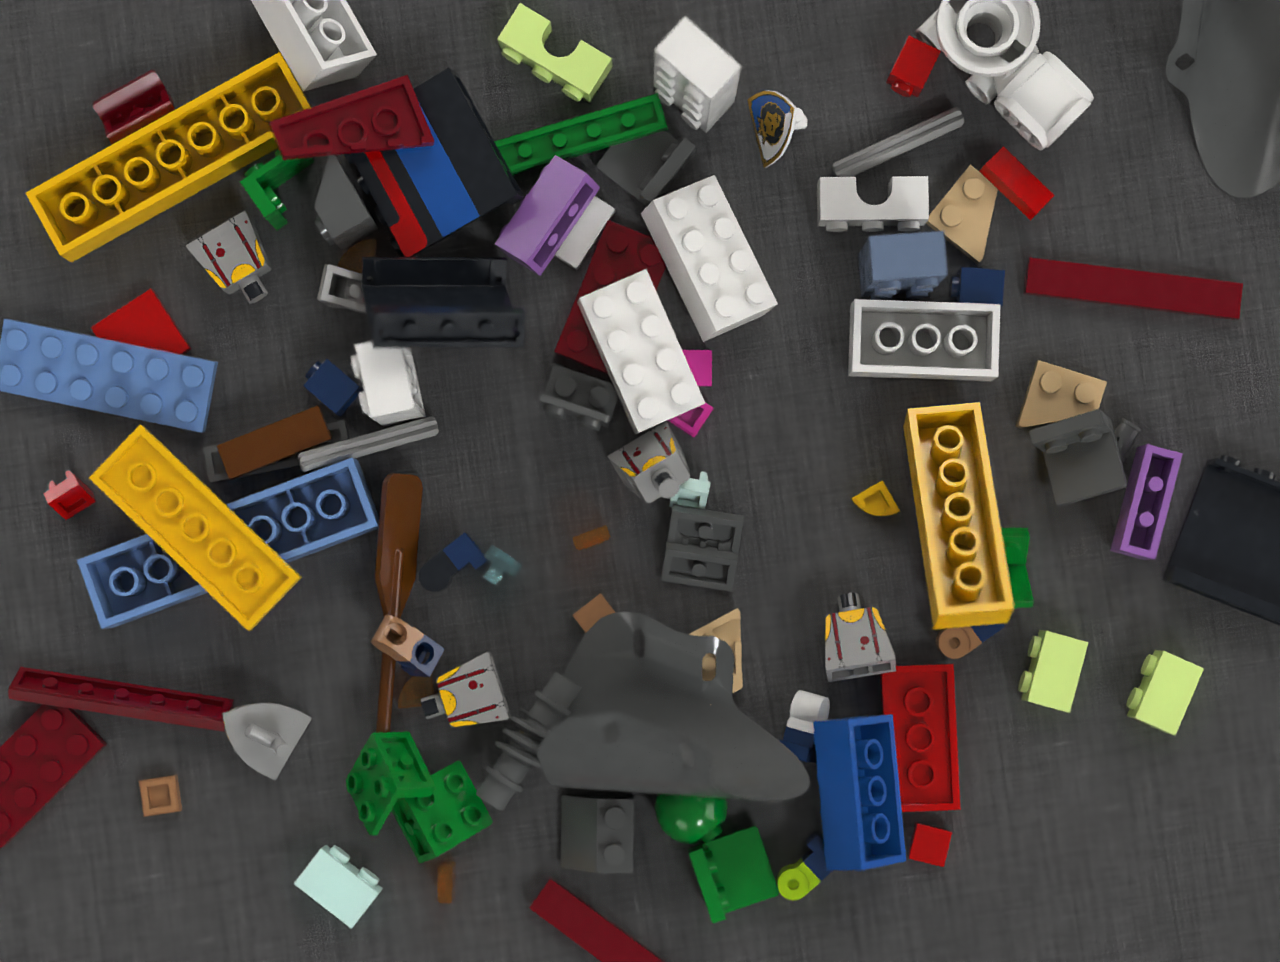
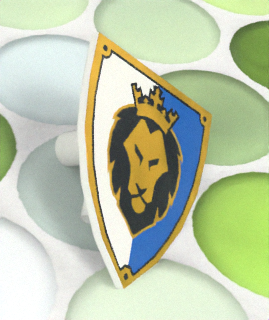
[748,90,807,168]

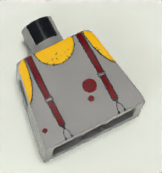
[186,210,272,304]
[608,421,691,503]
[825,593,896,682]
[421,651,511,728]

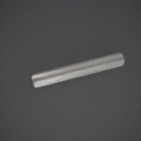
[831,107,964,177]
[298,416,439,472]

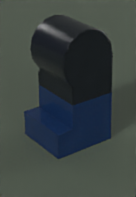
[419,532,489,592]

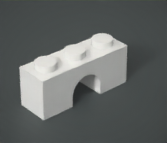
[817,176,929,232]

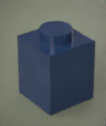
[949,267,1005,308]
[303,359,364,417]

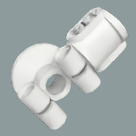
[915,0,1094,150]

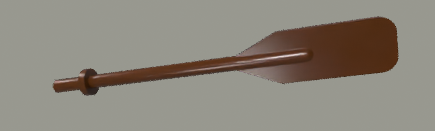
[375,473,423,732]

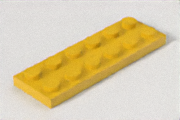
[89,425,302,631]

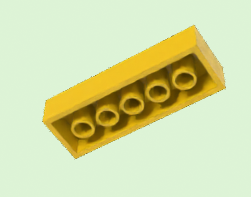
[903,402,1014,629]

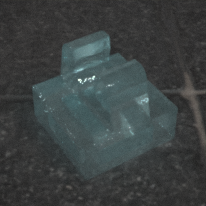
[483,545,524,586]

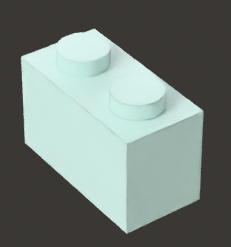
[294,845,383,929]

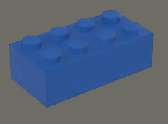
[813,714,906,870]

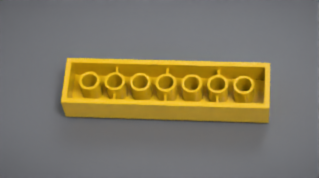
[26,52,311,262]

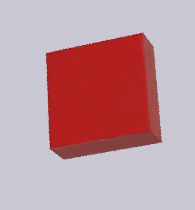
[907,822,953,868]

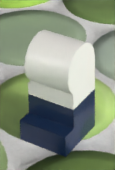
[779,690,830,763]

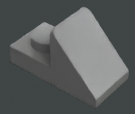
[317,264,371,314]

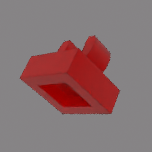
[43,470,96,520]

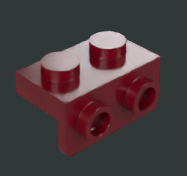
[92,70,176,144]

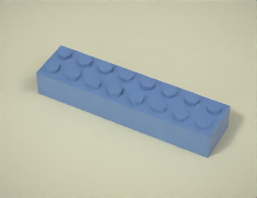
[77,457,379,629]

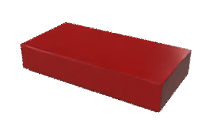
[979,146,1055,221]

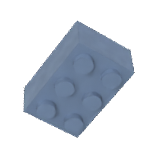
[858,231,948,300]

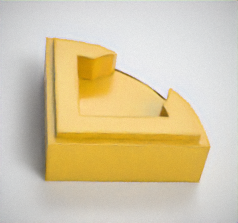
[850,480,900,516]

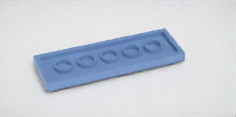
[0,319,218,433]

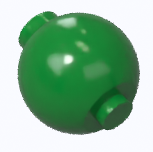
[654,794,727,844]

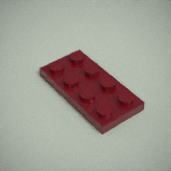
[554,220,666,375]
[0,704,107,849]

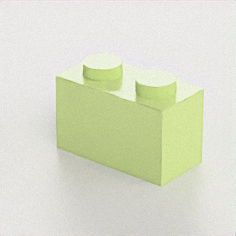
[1018,630,1088,713]
[1126,650,1204,736]

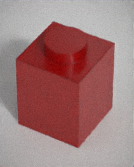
[886,36,941,98]

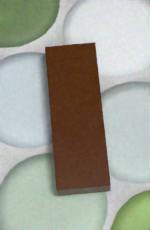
[216,405,333,480]

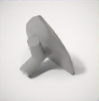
[222,702,312,780]

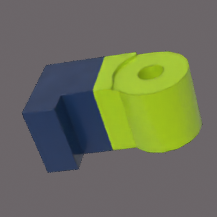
[776,831,833,901]

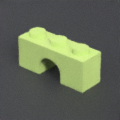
[497,3,612,103]

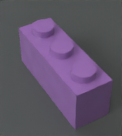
[495,155,600,276]
[1110,444,1183,560]

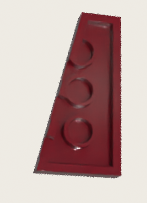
[269,75,435,160]

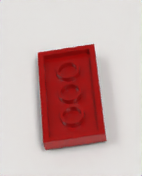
[880,663,961,812]

